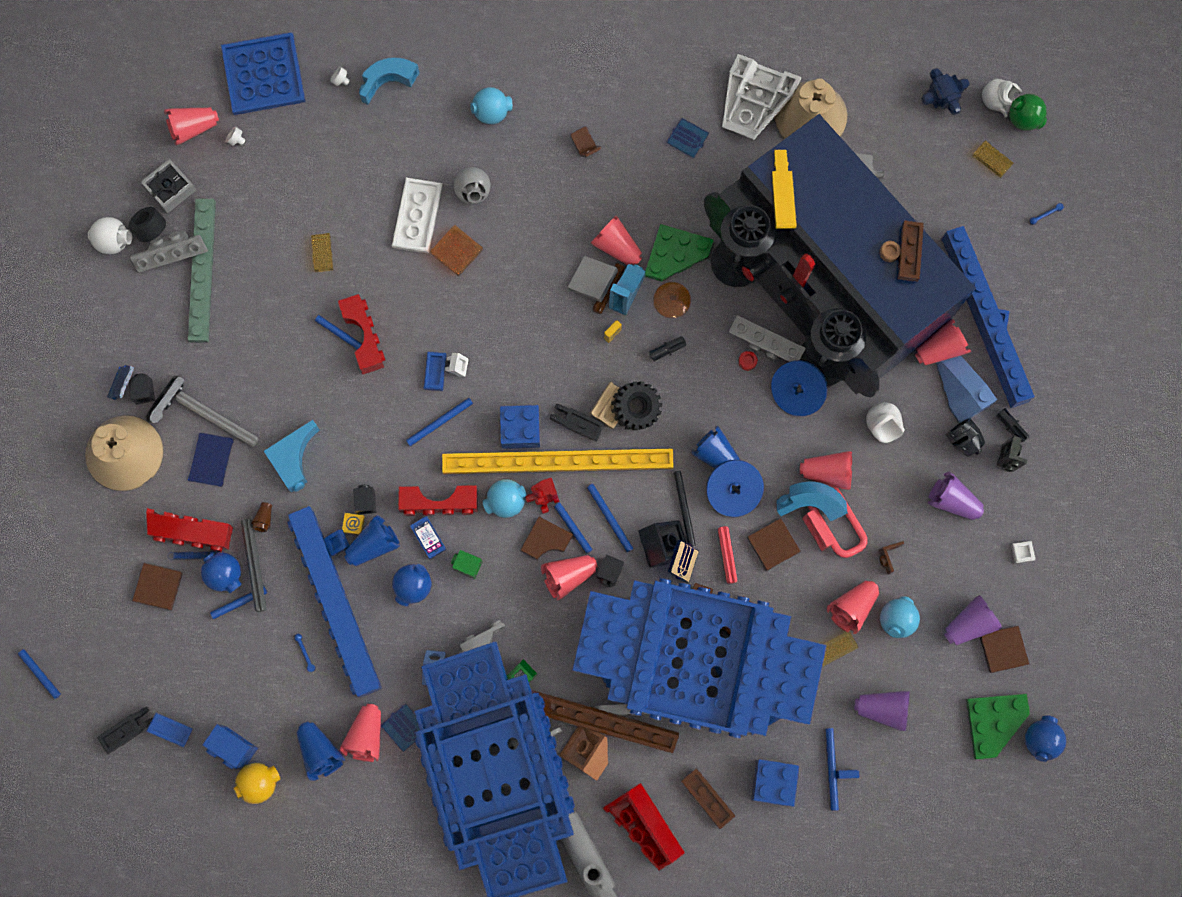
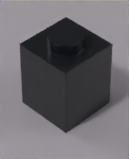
[129,373,155,405]
[353,485,377,515]
[597,554,624,587]

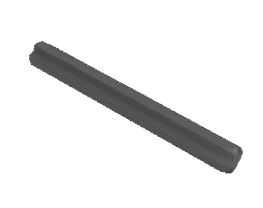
[241,519,267,612]

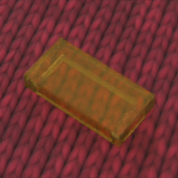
[972,141,1014,178]
[311,233,334,272]

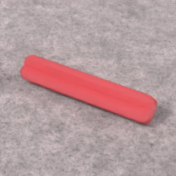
[718,526,737,584]

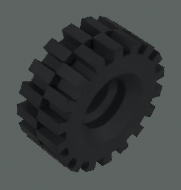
[611,381,662,430]

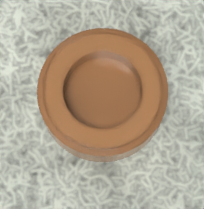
[879,241,901,262]

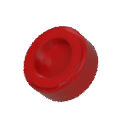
[738,351,758,371]

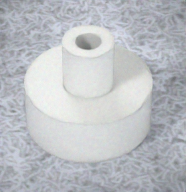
[330,67,350,86]
[225,127,245,146]

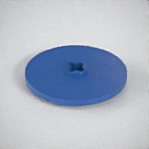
[771,360,828,416]
[706,460,764,517]

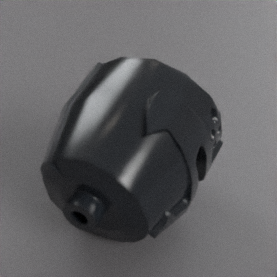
[945,418,985,456]

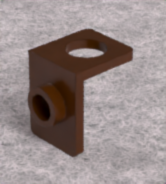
[570,126,602,157]
[879,541,904,575]

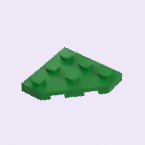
[645,224,714,282]
[966,694,1030,760]

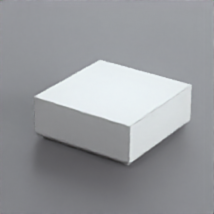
[1011,541,1035,564]

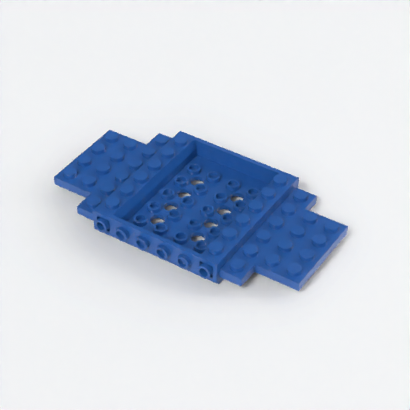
[573,578,826,738]
[415,642,575,897]

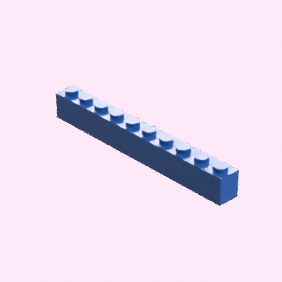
[941,226,1035,408]
[287,506,382,698]

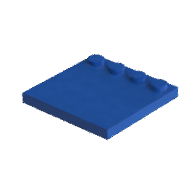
[221,32,306,115]

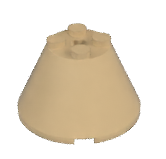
[775,79,847,139]
[85,416,163,491]

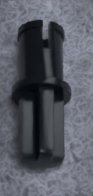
[649,336,686,362]
[996,408,1029,442]

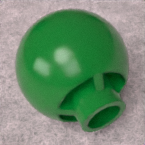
[1009,94,1047,131]

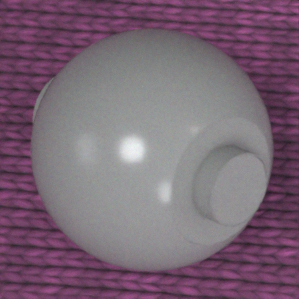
[454,167,491,204]

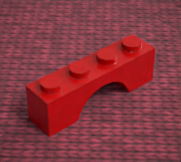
[338,294,386,375]
[399,485,478,516]

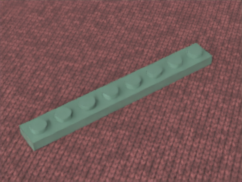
[188,199,216,342]

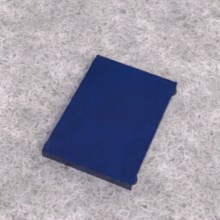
[188,433,234,487]

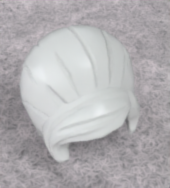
[982,79,1022,118]
[866,402,905,443]

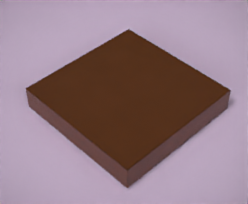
[747,518,801,571]
[132,563,183,611]
[980,626,1029,673]

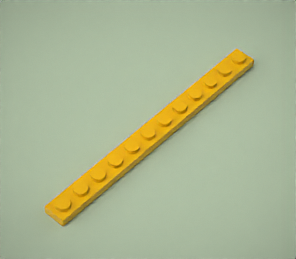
[442,449,673,474]

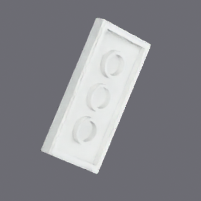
[392,178,443,254]

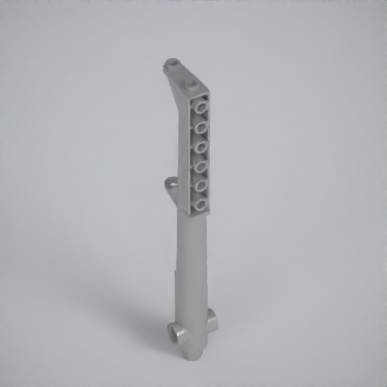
[459,620,617,897]

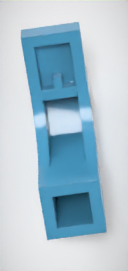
[359,58,419,105]
[776,482,848,522]

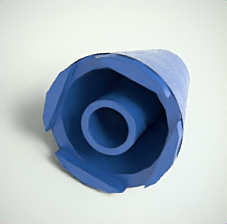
[690,426,740,469]
[344,515,400,566]
[296,722,345,781]

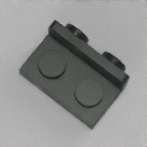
[997,436,1028,472]

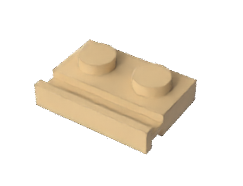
[589,382,620,429]

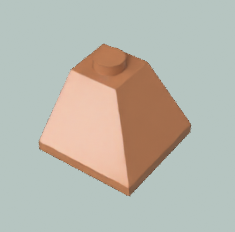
[559,726,608,780]

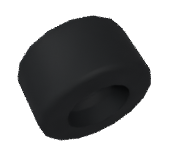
[128,206,166,243]

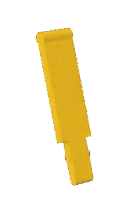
[772,150,796,229]

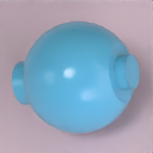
[470,87,513,125]
[483,479,527,518]
[880,596,920,638]

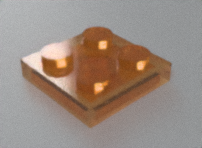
[430,225,483,277]

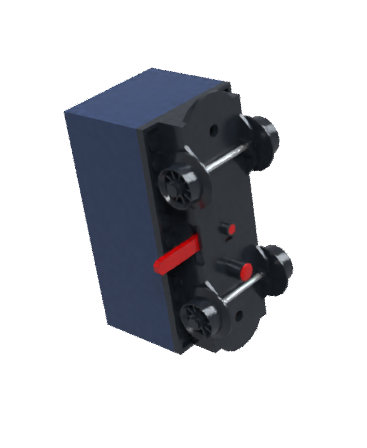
[704,114,976,398]

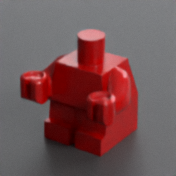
[525,477,560,514]

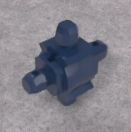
[921,68,970,115]

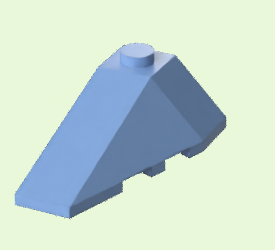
[936,356,997,423]

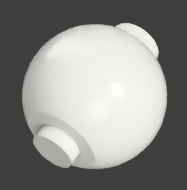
[88,217,132,255]

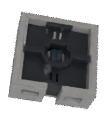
[141,159,196,213]

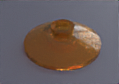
[654,282,691,318]

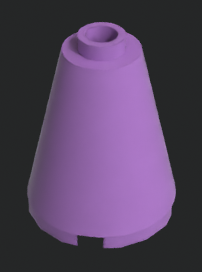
[928,472,984,520]
[944,595,1002,645]
[854,691,910,731]

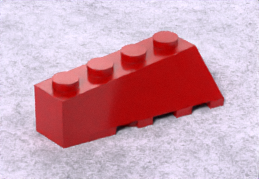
[146,508,233,552]
[603,783,685,871]

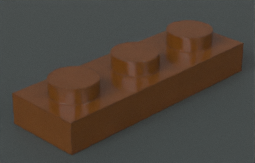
[898,220,924,282]
[681,768,735,829]

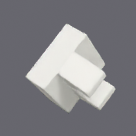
[445,353,469,377]

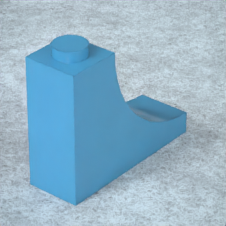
[609,264,646,316]
[264,420,320,492]

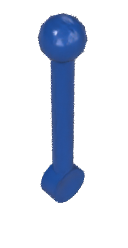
[1030,203,1064,224]
[294,634,316,672]

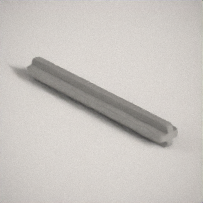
[175,392,259,447]

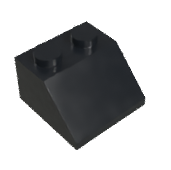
[638,520,691,568]

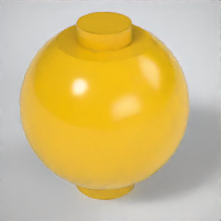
[233,763,280,804]

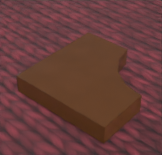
[521,517,573,560]

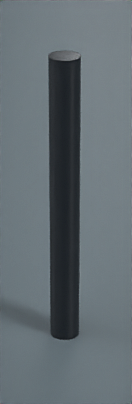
[674,471,696,547]

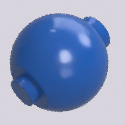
[201,552,242,594]
[392,564,432,606]
[1025,715,1066,762]

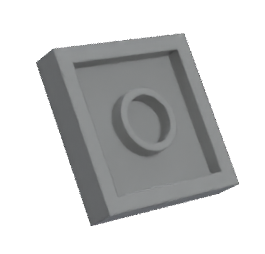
[568,256,618,302]

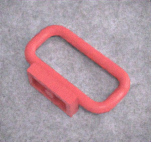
[802,484,868,558]

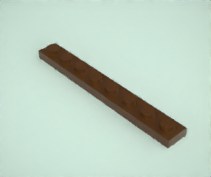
[531,690,679,753]

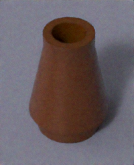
[251,502,273,532]

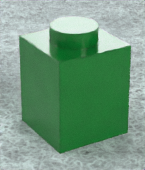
[451,550,483,579]

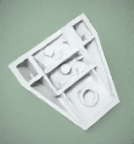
[722,54,801,140]

